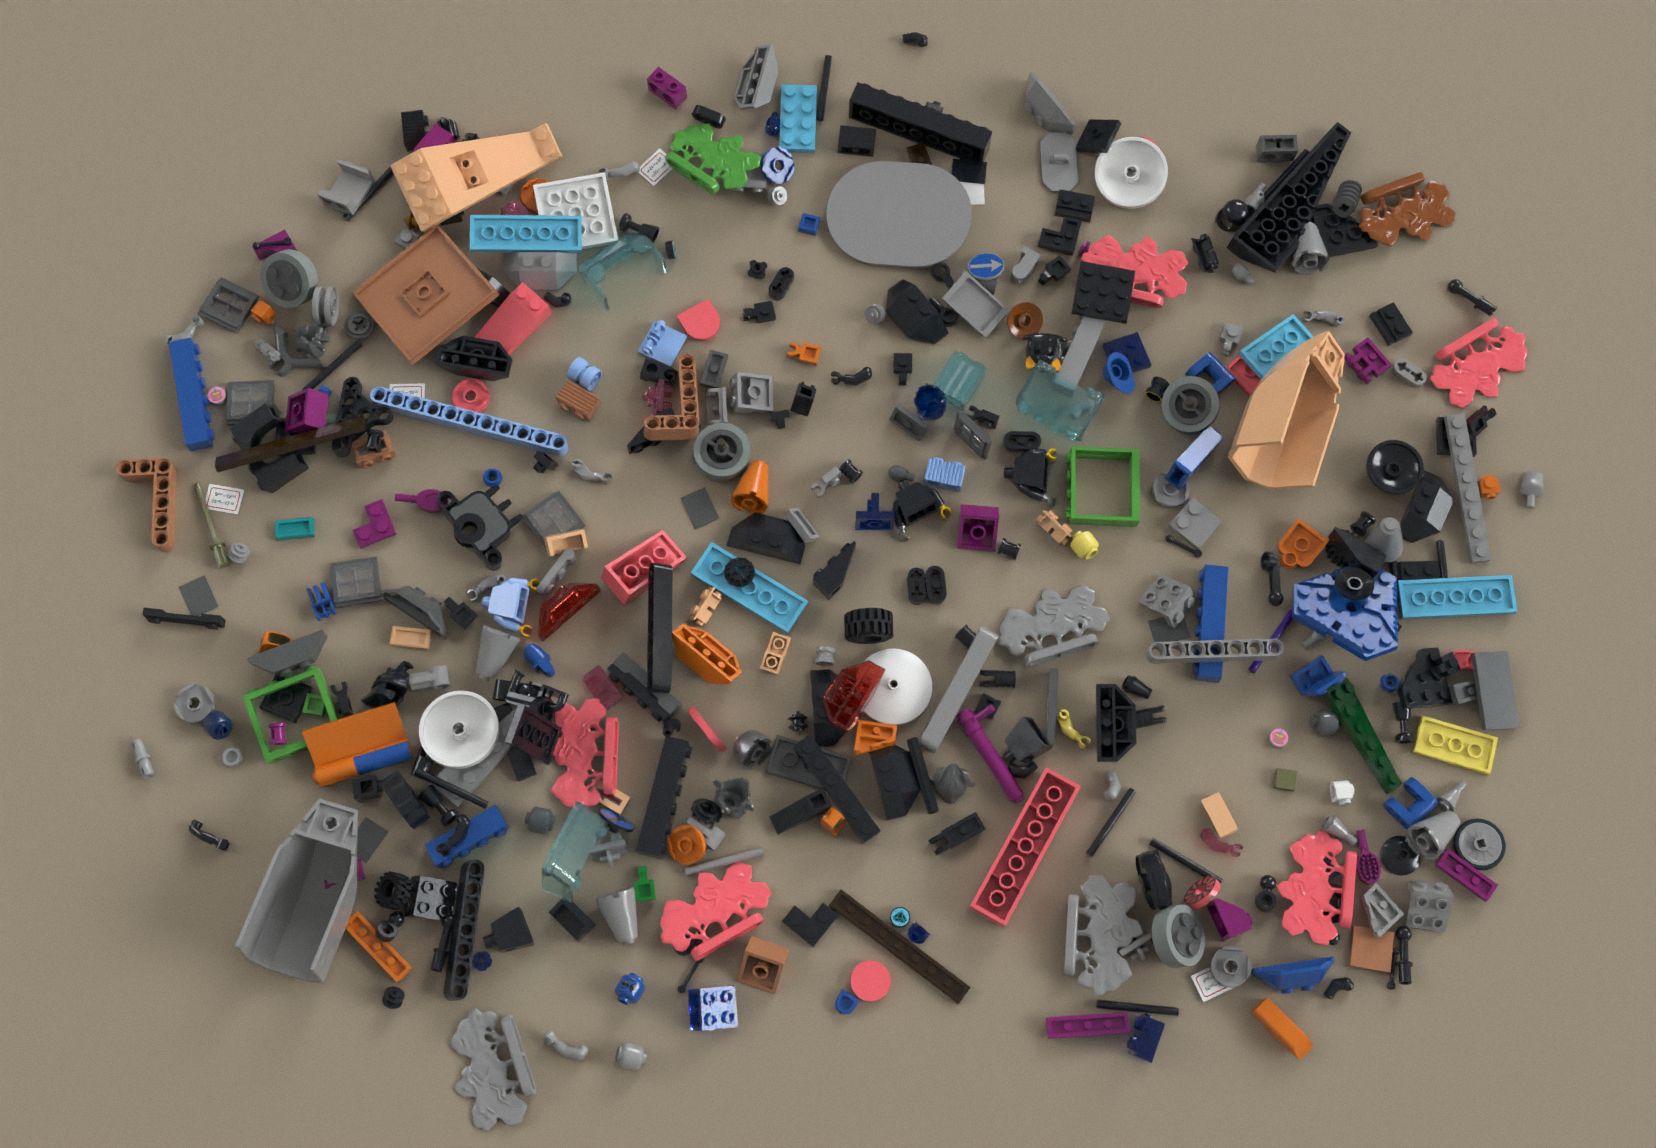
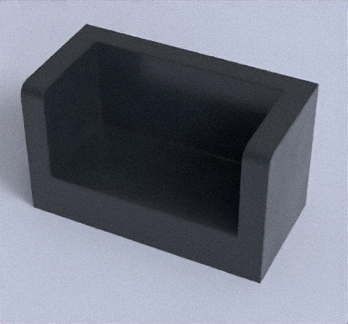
[838,125,876,157]
[549,895,596,942]

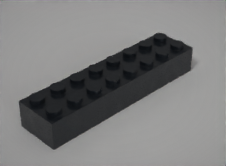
[849,82,993,166]

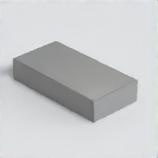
[784,508,820,543]

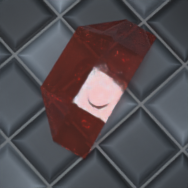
[538,583,601,642]
[822,660,886,732]

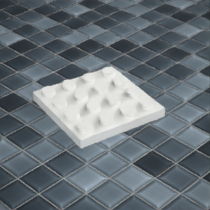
[533,172,619,249]

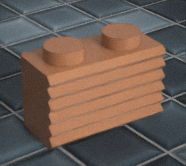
[556,380,601,421]

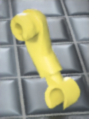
[1057,709,1091,749]

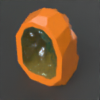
[258,631,293,653]

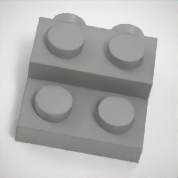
[729,372,773,414]

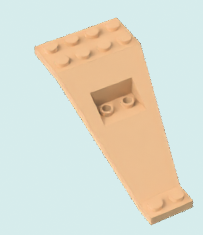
[390,123,562,232]

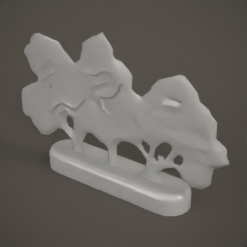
[998,585,1110,668]
[1064,875,1143,997]
[450,1008,536,1131]

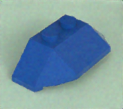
[1251,956,1335,994]

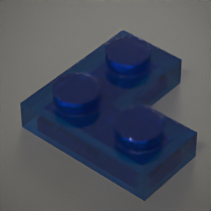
[1102,332,1152,373]

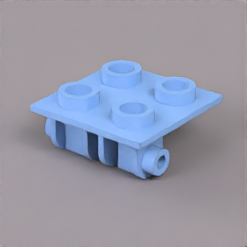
[638,319,687,367]

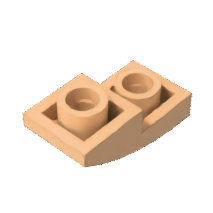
[760,632,792,674]
[1201,792,1238,839]

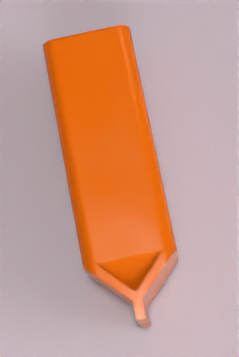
[1250,997,1314,1060]

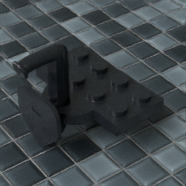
[505,669,569,765]

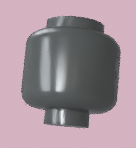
[1309,710,1341,736]
[525,807,555,835]

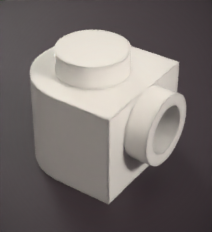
[1330,780,1354,805]

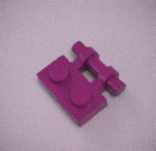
[1344,337,1392,385]

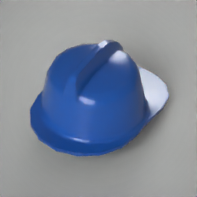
[1103,352,1135,394]

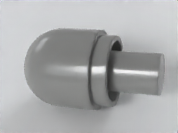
[1232,263,1254,286]

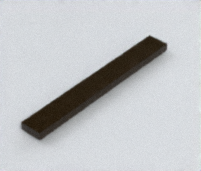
[215,415,366,472]
[829,889,971,1004]

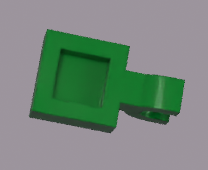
[633,866,656,903]

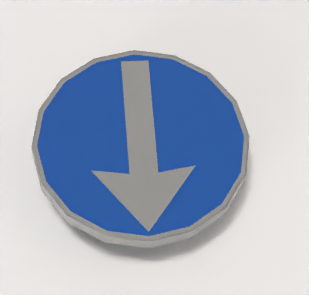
[968,253,1004,281]

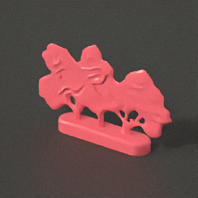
[1080,235,1188,308]
[1430,317,1528,408]
[551,698,619,814]
[1276,830,1357,945]
[660,861,772,961]

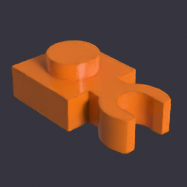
[787,342,821,366]

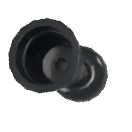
[619,213,659,244]
[1392,702,1416,744]
[418,785,459,827]

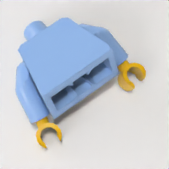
[482,578,540,638]

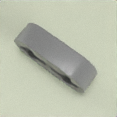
[1392,359,1426,388]

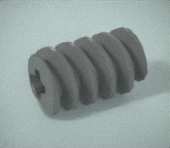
[1333,180,1362,218]

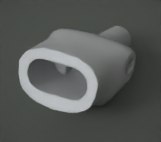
[1244,183,1266,215]
[1520,471,1543,508]

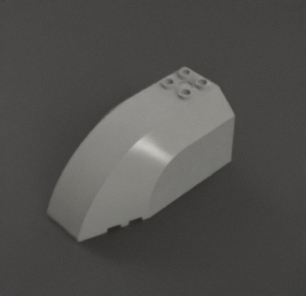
[235,798,358,983]

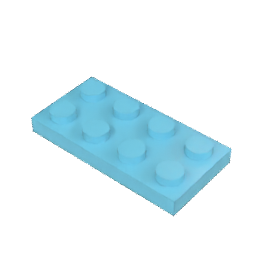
[779,85,817,153]
[1238,314,1314,379]

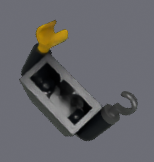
[1004,448,1057,506]
[892,481,952,542]

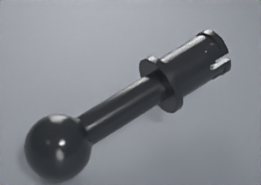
[1448,279,1497,317]
[430,914,454,972]
[1395,926,1413,985]

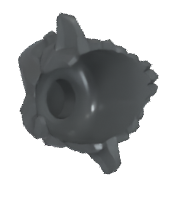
[294,325,330,358]
[930,763,976,804]
[713,777,754,819]

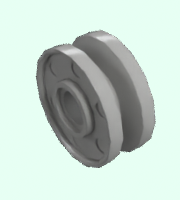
[312,286,339,326]

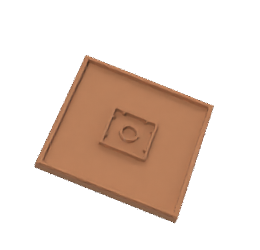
[352,225,500,365]

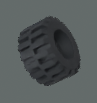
[844,608,894,644]

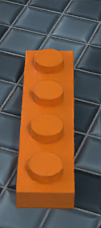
[346,911,413,983]

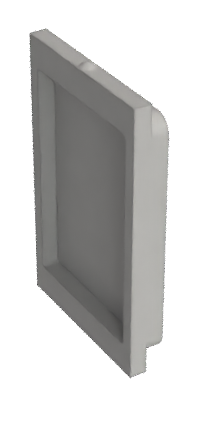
[941,271,1010,338]

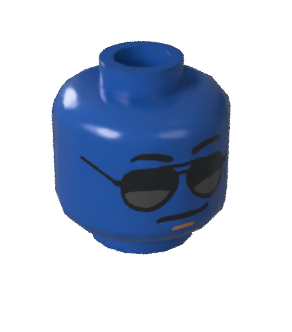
[615,973,645,1005]

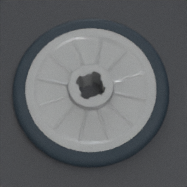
[1454,818,1506,870]

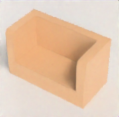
[544,529,588,557]

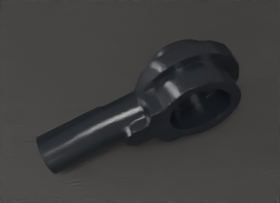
[929,296,958,327]

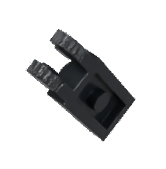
[928,812,986,855]

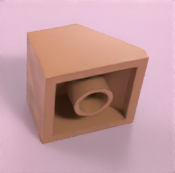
[737,936,790,994]

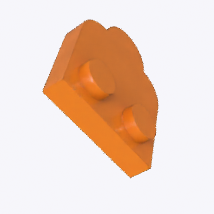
[1278,518,1329,569]

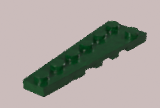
[1322,678,1402,795]

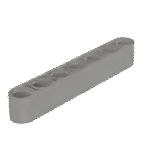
[919,626,999,753]
[1146,639,1284,664]

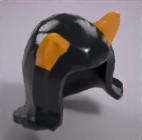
[1023,333,1068,372]

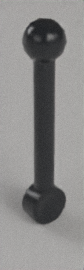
[252,237,292,249]
[1165,535,1202,558]
[1387,947,1400,990]
[678,958,704,993]

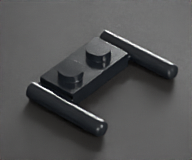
[1389,540,1448,582]

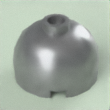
[733,730,772,770]

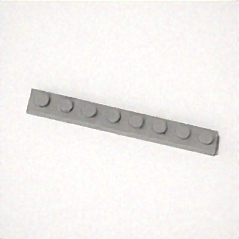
[1444,413,1492,563]

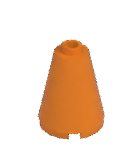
[731,460,769,514]

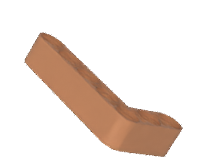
[644,354,699,441]
[116,458,177,552]

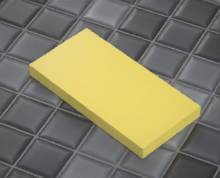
[1412,715,1498,776]

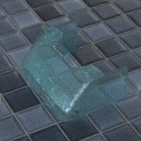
[579,232,667,311]
[542,801,609,903]

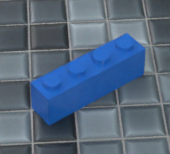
[425,805,509,868]

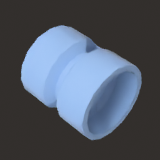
[567,357,602,391]

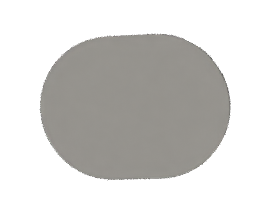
[826,161,972,269]

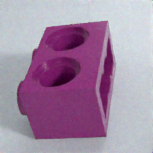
[647,67,687,110]

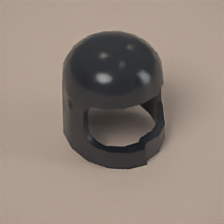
[1215,199,1249,232]

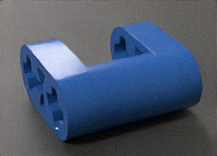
[1185,352,1236,395]
[1383,777,1438,829]

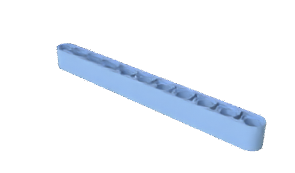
[370,387,569,456]

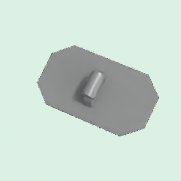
[1040,132,1079,192]

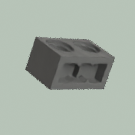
[1256,135,1298,162]

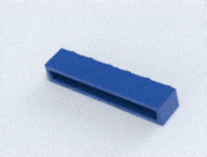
[169,338,215,451]
[1192,564,1228,683]

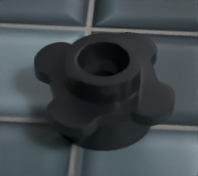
[748,260,767,279]

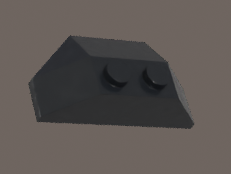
[886,279,949,344]
[435,336,513,381]
[1400,470,1454,543]
[727,512,805,564]
[810,669,853,747]
[1095,684,1137,762]
[868,745,921,821]

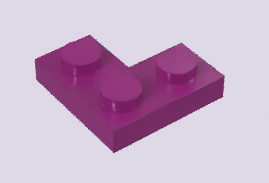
[353,499,397,549]

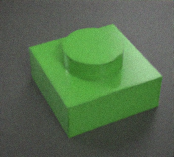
[303,693,326,717]

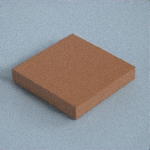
[1348,925,1394,973]

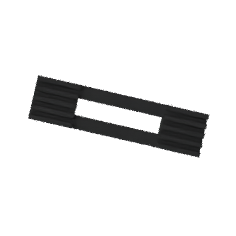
[142,608,226,630]

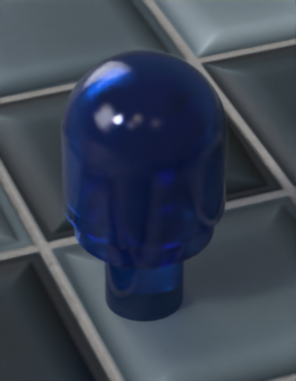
[765,112,780,136]

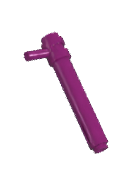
[956,704,1025,804]

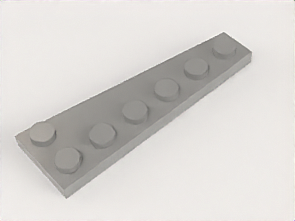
[431,708,517,808]

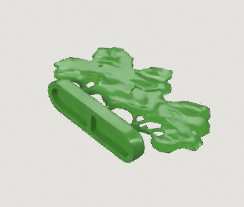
[665,123,761,195]

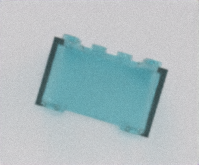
[1016,359,1106,443]

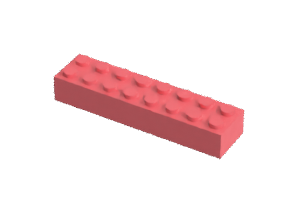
[968,767,1081,929]

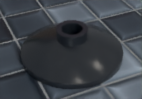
[1335,567,1374,601]
[1381,836,1421,876]

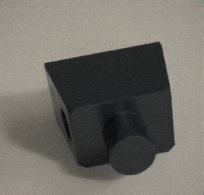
[1003,717,1053,764]
[483,907,535,952]

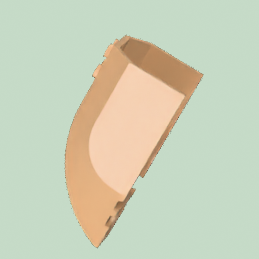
[1228,331,1345,490]

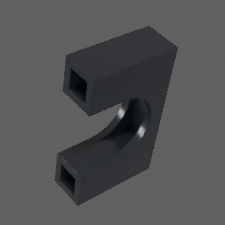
[229,403,309,493]

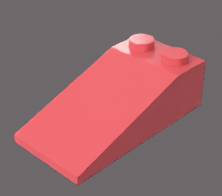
[475,282,552,355]
[600,530,687,606]

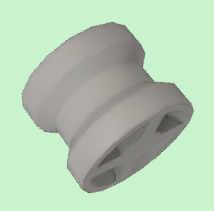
[815,646,835,666]

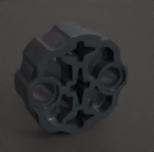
[380,770,431,829]

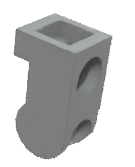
[1011,246,1041,284]

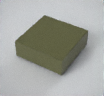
[1274,768,1297,791]

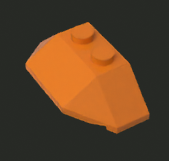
[672,623,742,684]

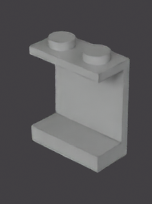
[317,160,375,215]

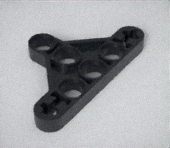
[332,377,393,458]

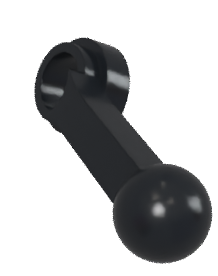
[931,262,955,289]
[1261,551,1284,606]

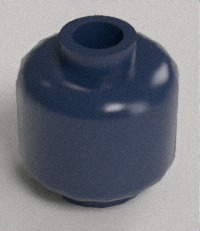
[203,711,233,740]

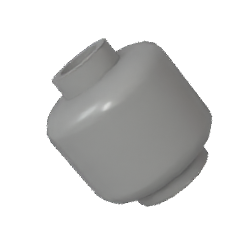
[615,1042,647,1071]

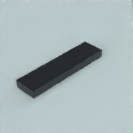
[493,703,537,782]

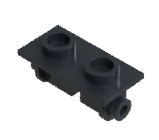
[1191,234,1219,273]

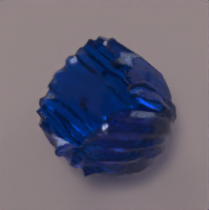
[914,383,947,421]

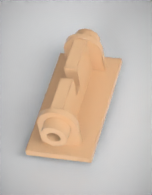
[1036,510,1073,545]
[688,587,722,627]

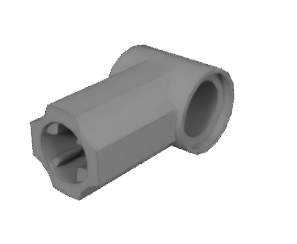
[409,666,450,692]
[685,816,726,851]

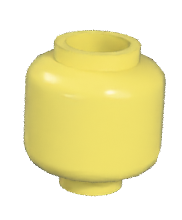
[1070,531,1099,560]

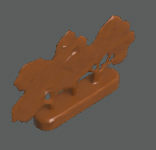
[1359,172,1455,247]

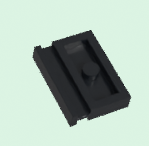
[1054,189,1095,223]
[1369,302,1413,346]

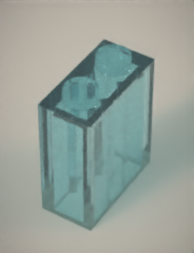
[931,350,987,410]

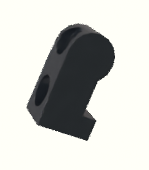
[640,358,678,387]

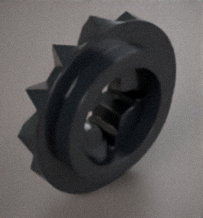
[724,557,755,587]
[691,798,722,825]

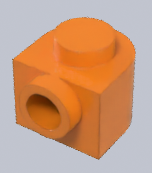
[250,299,277,325]
[1477,475,1501,500]

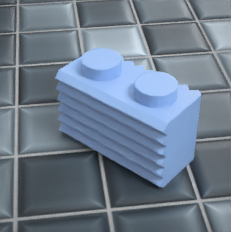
[923,457,966,492]

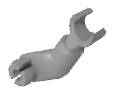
[599,161,640,181]
[1302,310,1345,327]
[166,314,204,344]
[572,458,612,485]
[466,574,507,602]
[544,1030,588,1060]

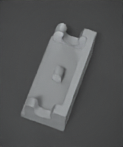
[706,387,728,426]

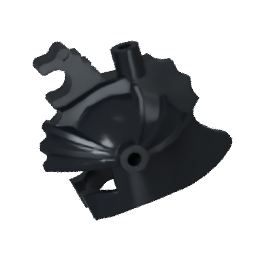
[361,660,414,708]

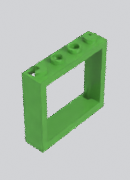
[1065,446,1140,527]
[242,666,340,764]

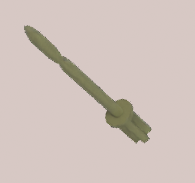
[194,482,229,569]

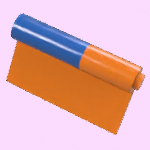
[302,702,414,787]

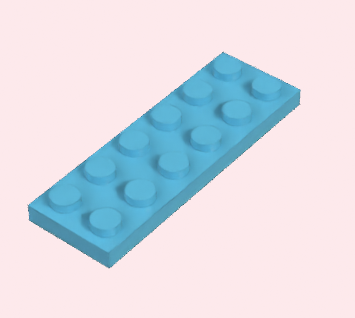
[470,215,582,253]
[691,542,808,634]
[1396,575,1518,619]

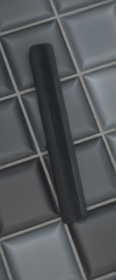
[907,737,939,814]

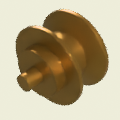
[404,212,420,231]

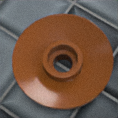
[1007,302,1043,339]

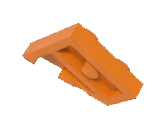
[854,720,897,755]

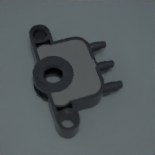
[437,485,524,571]

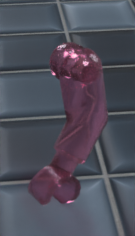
[1200,828,1243,857]

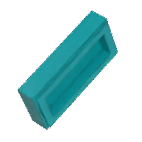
[275,517,315,541]

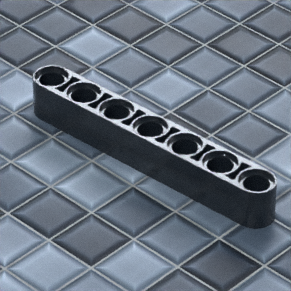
[647,562,673,694]
[444,859,485,1001]

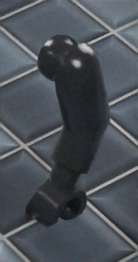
[831,367,872,386]
[436,814,470,856]
[189,820,230,850]

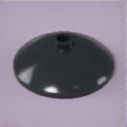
[1366,440,1424,495]

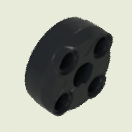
[1135,849,1172,910]

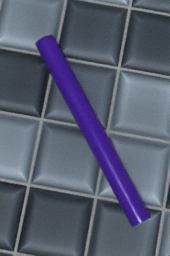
[1248,609,1293,673]

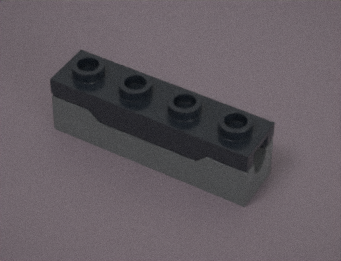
[607,652,681,722]

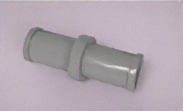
[130,739,155,780]

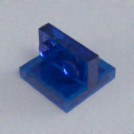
[855,493,895,530]

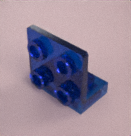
[688,985,738,1031]
[1126,1012,1165,1063]

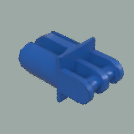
[306,582,337,621]
[524,644,555,677]

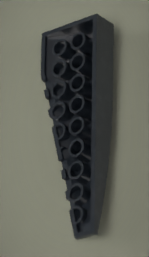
[1227,122,1351,273]

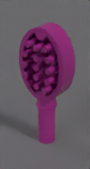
[395,489,448,513]
[1356,829,1381,885]

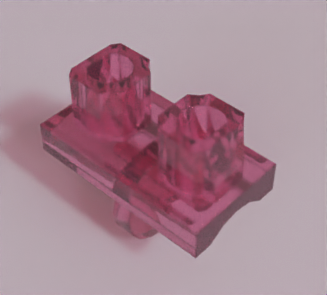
[642,379,673,416]

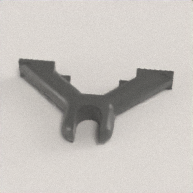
[268,322,326,377]

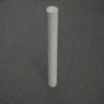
[685,847,764,875]

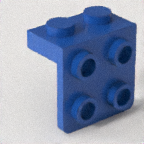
[1289,655,1346,697]

